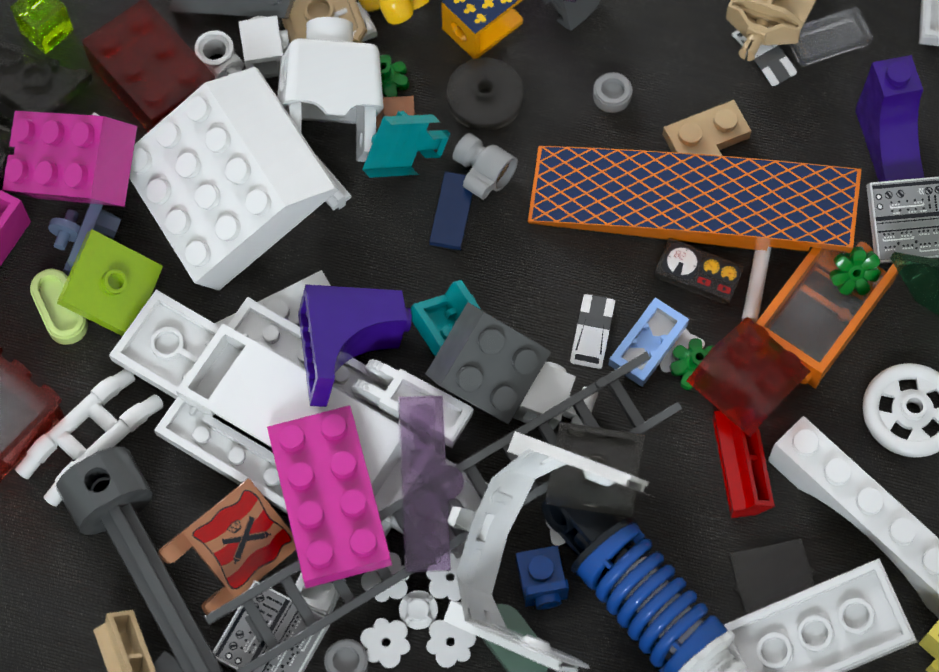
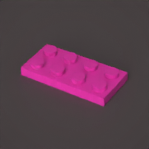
[267,405,392,588]

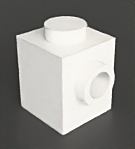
[239,16,289,78]

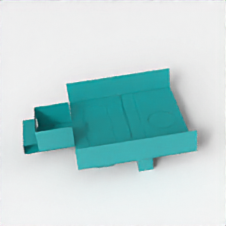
[362,111,450,178]

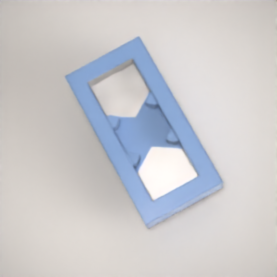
[608,297,689,387]

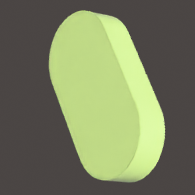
[30,269,88,345]

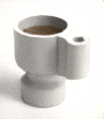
[452,133,518,200]

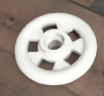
[862,363,939,458]

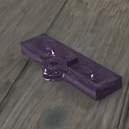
[398,396,464,573]

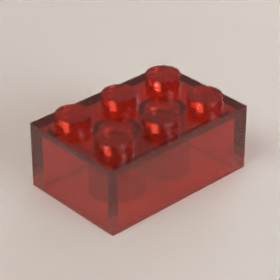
[81,0,215,132]

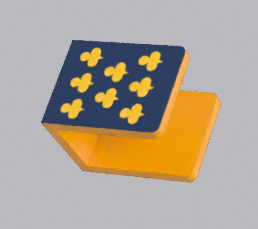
[441,0,523,61]

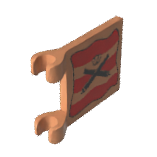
[158,478,296,615]

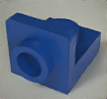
[515,545,569,610]

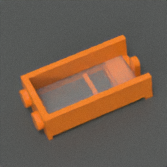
[747,242,902,389]

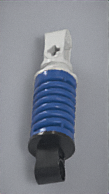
[542,479,748,672]

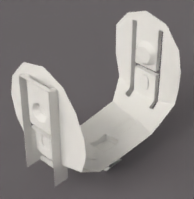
[443,431,652,672]

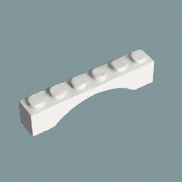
[768,416,939,618]

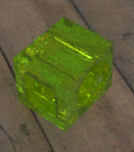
[10,0,74,54]

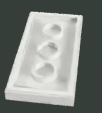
[724,558,917,672]

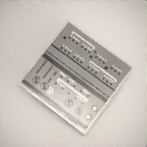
[866,177,939,264]
[213,580,331,672]

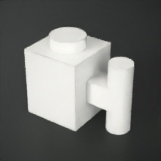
[513,362,598,439]

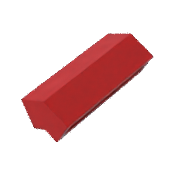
[712,405,775,518]

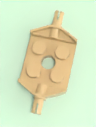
[726,0,816,61]

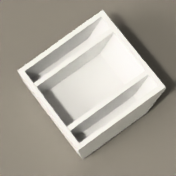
[129,67,339,291]

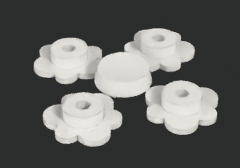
[360,552,476,668]

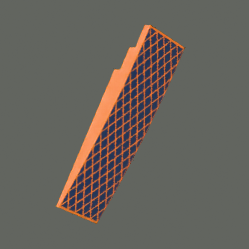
[528,146,862,252]

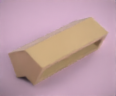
[93,610,156,672]

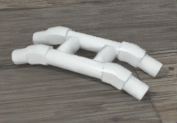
[15,369,163,507]

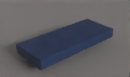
[429,172,473,250]

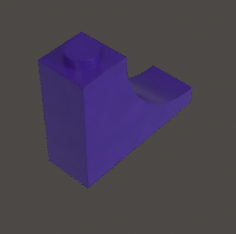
[855,55,925,182]
[298,284,412,407]

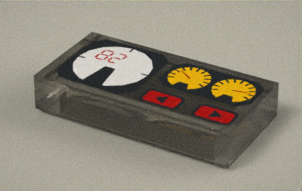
[654,238,745,306]

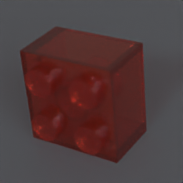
[686,317,811,437]

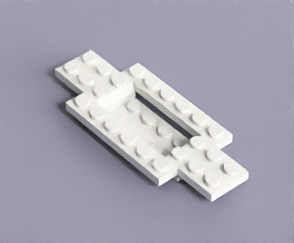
[109,290,489,559]

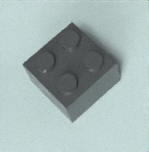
[425,302,551,424]

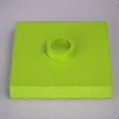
[57,229,163,336]

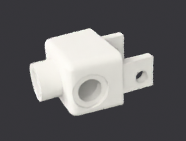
[277,17,384,162]

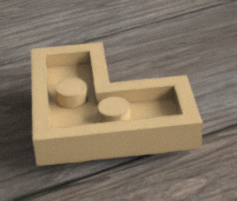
[662,100,751,156]

